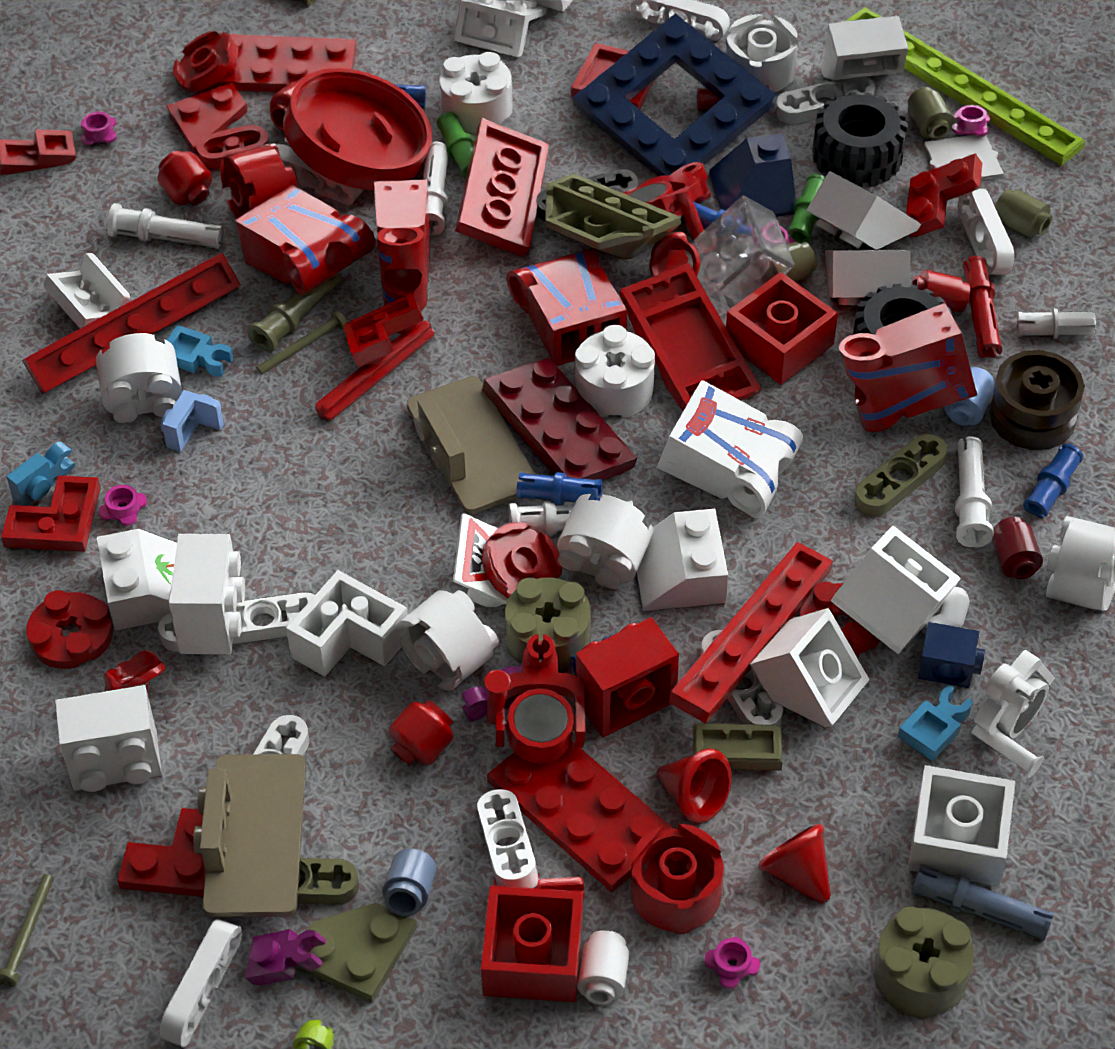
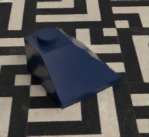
[709,133,796,222]

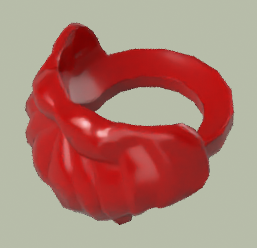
[649,232,700,277]
[103,650,166,693]

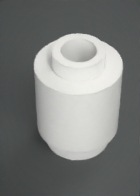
[577,931,629,1005]

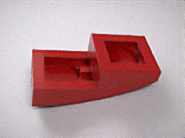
[0,130,76,175]

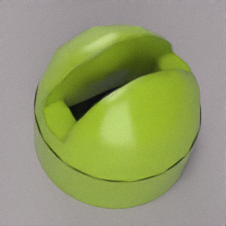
[292,1019,334,1049]

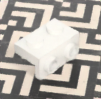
[43,253,130,328]

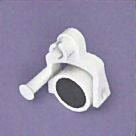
[971,650,1055,778]

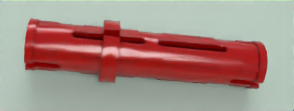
[962,256,1003,358]

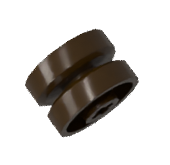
[989,350,1085,450]

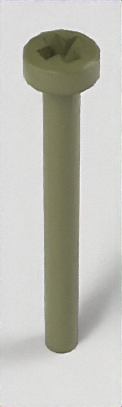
[256,310,347,374]
[0,874,54,987]

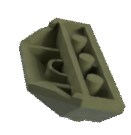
[545,173,681,259]

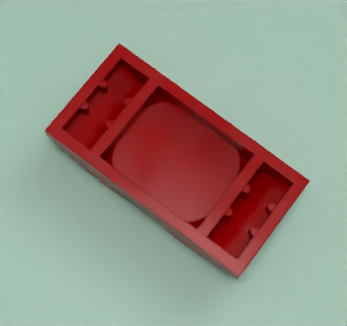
[620,263,761,411]

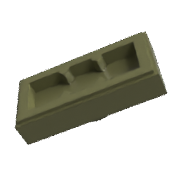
[693,723,783,770]

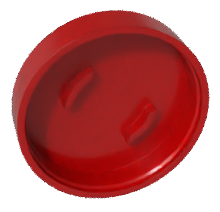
[283,68,432,191]

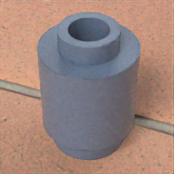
[382,849,437,917]

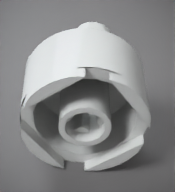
[726,14,798,92]
[440,52,512,134]
[575,325,655,418]
[96,333,182,423]
[557,494,654,589]
[1046,516,1115,611]
[397,590,499,691]

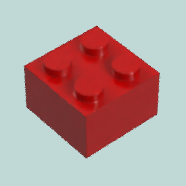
[726,272,838,385]
[576,617,679,738]
[481,885,583,1002]

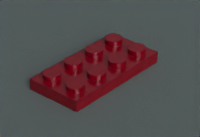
[482,358,637,481]

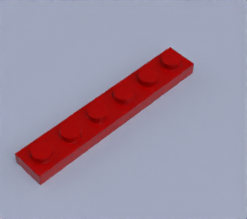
[22,252,241,394]
[668,542,833,724]

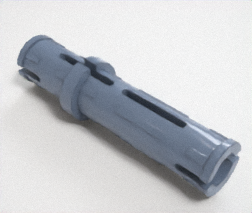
[911,865,1054,941]

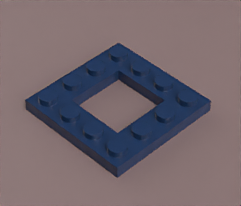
[573,13,777,177]

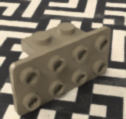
[407,376,535,515]
[194,754,306,917]

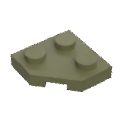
[295,903,417,1003]

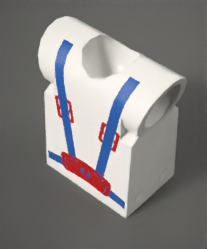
[656,380,803,518]

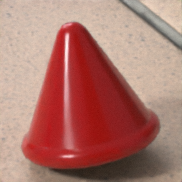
[656,748,732,823]
[758,824,831,904]

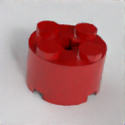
[220,143,297,219]
[631,824,724,934]

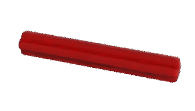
[315,320,435,421]

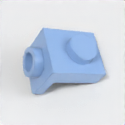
[161,390,224,452]

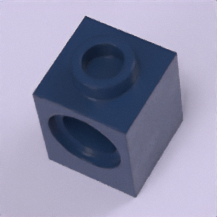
[918,622,985,688]

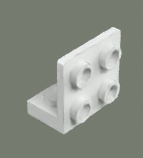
[454,0,546,57]

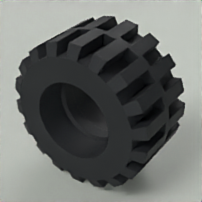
[812,92,907,188]
[853,284,952,335]

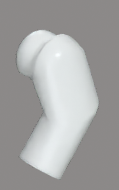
[921,586,970,636]

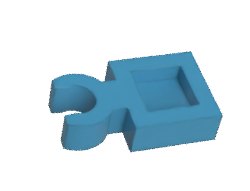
[164,325,234,377]
[6,441,75,506]
[898,685,973,761]

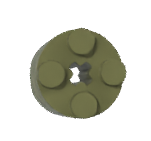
[505,578,591,673]
[874,906,974,1018]

